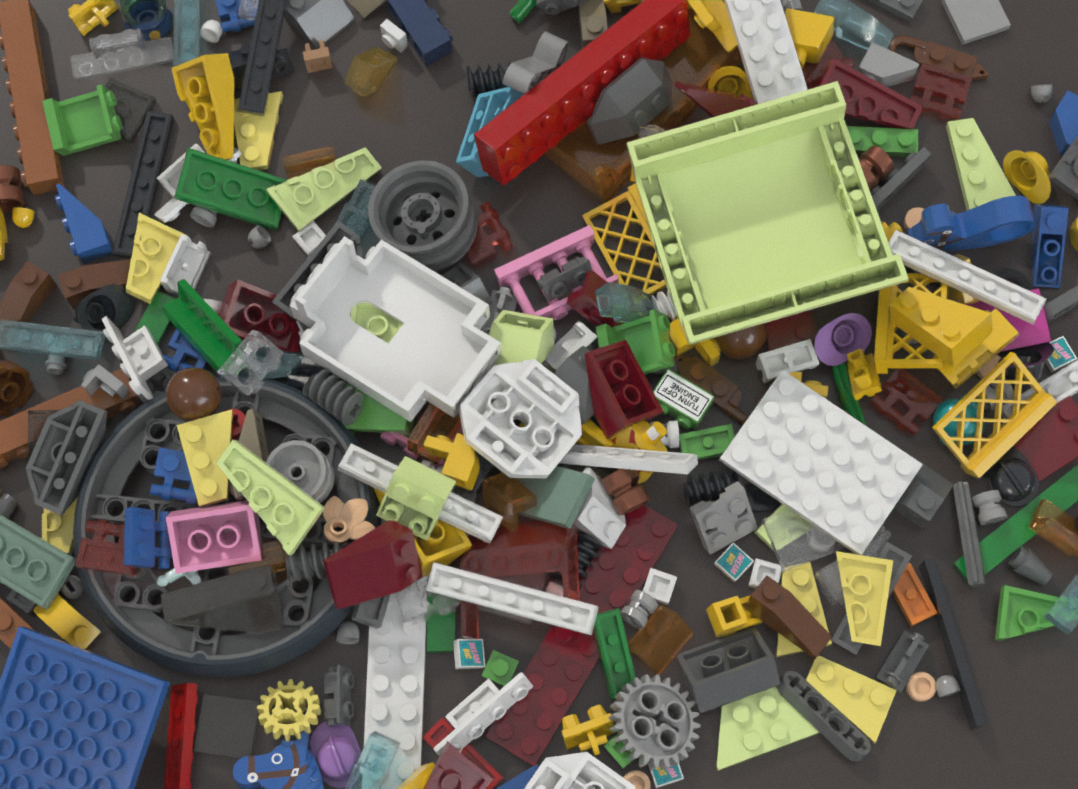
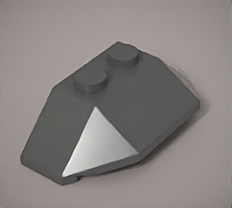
[587,58,672,145]
[272,221,363,319]
[26,400,107,515]

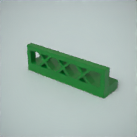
[162,279,243,375]

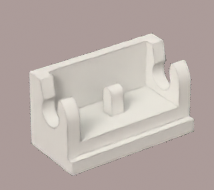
[160,234,211,296]
[542,321,598,374]
[756,339,820,383]

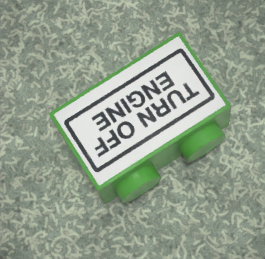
[653,369,715,431]

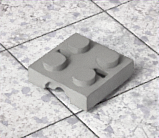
[689,481,758,555]

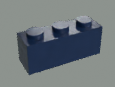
[386,0,453,66]

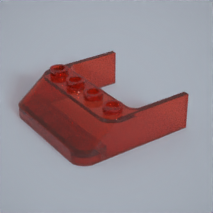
[460,520,580,639]

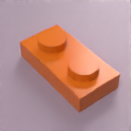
[892,563,937,627]

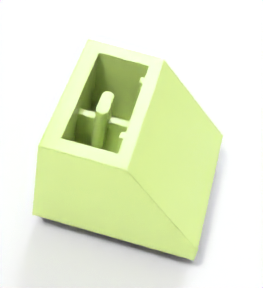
[489,310,555,367]
[376,456,456,541]

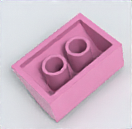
[166,500,262,574]

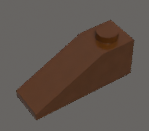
[58,259,131,309]
[0,261,57,348]
[745,575,832,659]

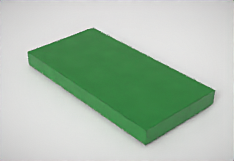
[173,148,287,231]

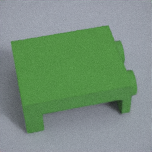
[42,84,122,156]
[596,309,675,375]
[342,382,414,437]

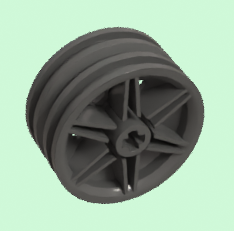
[368,160,478,272]

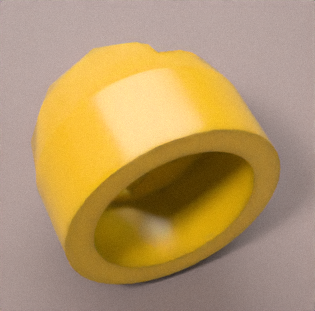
[12,207,35,228]

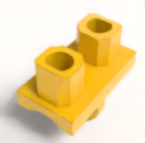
[68,0,118,36]
[847,349,882,400]
[562,704,616,756]

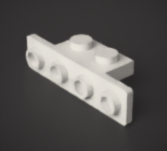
[154,144,242,223]
[102,316,168,400]
[433,672,533,757]

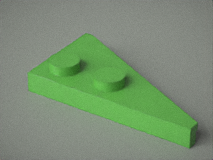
[995,585,1078,641]

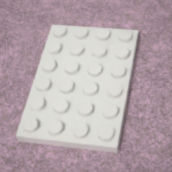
[719,370,923,555]

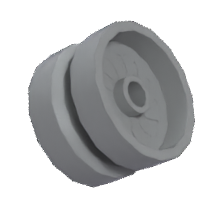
[266,440,335,503]

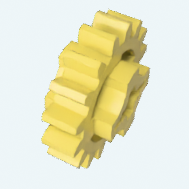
[257,679,321,741]

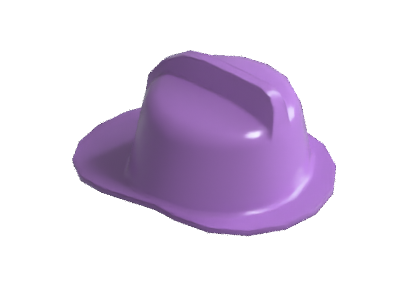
[814,313,872,366]
[310,721,363,788]

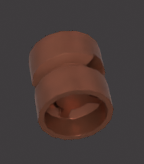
[859,145,895,192]
[0,165,25,213]
[601,469,651,516]

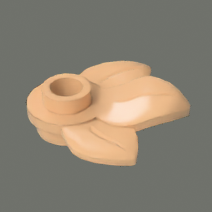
[323,496,375,545]

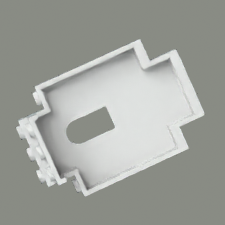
[289,236,502,422]

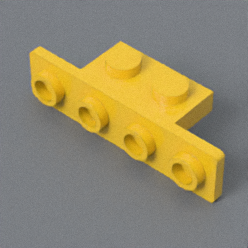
[687,0,738,53]

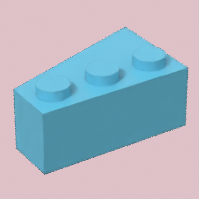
[456,87,524,177]

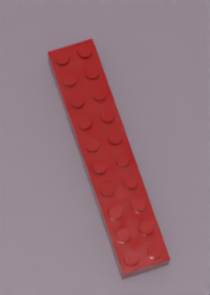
[474,0,690,186]

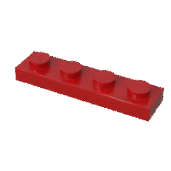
[163,683,198,789]

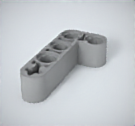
[503,31,569,94]

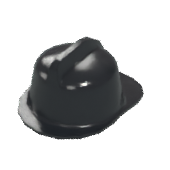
[73,284,134,336]
[999,343,1054,387]
[983,446,1039,506]

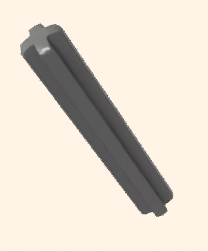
[953,481,985,587]

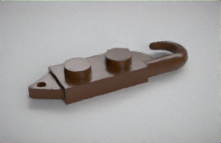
[888,35,989,84]
[674,355,761,424]

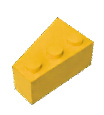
[889,287,993,368]
[933,309,1019,389]

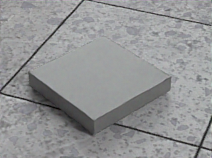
[942,0,1011,45]

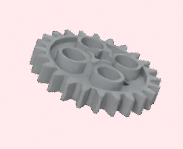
[609,674,701,770]

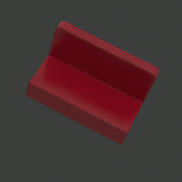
[566,270,629,327]

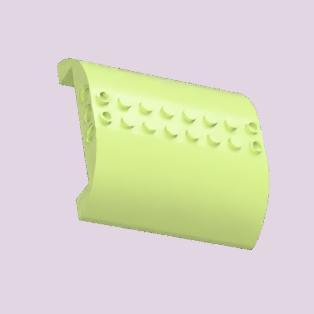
[627,81,909,345]

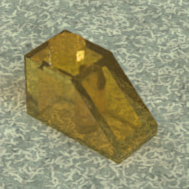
[344,46,399,96]

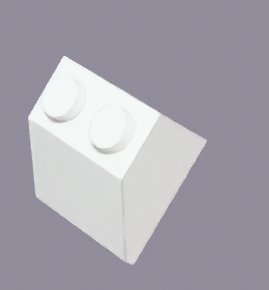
[572,467,626,549]

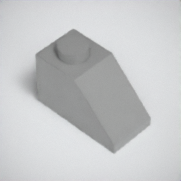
[858,42,919,87]

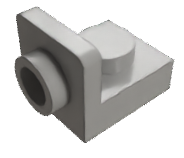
[81,364,130,399]

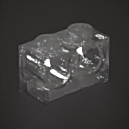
[217,330,284,396]

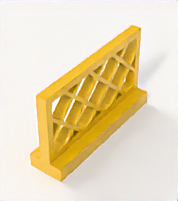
[582,183,667,306]
[874,273,948,374]
[932,352,1057,478]

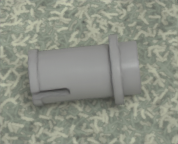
[44,338,68,375]

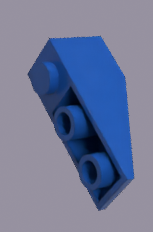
[55,184,113,264]
[1032,204,1069,288]

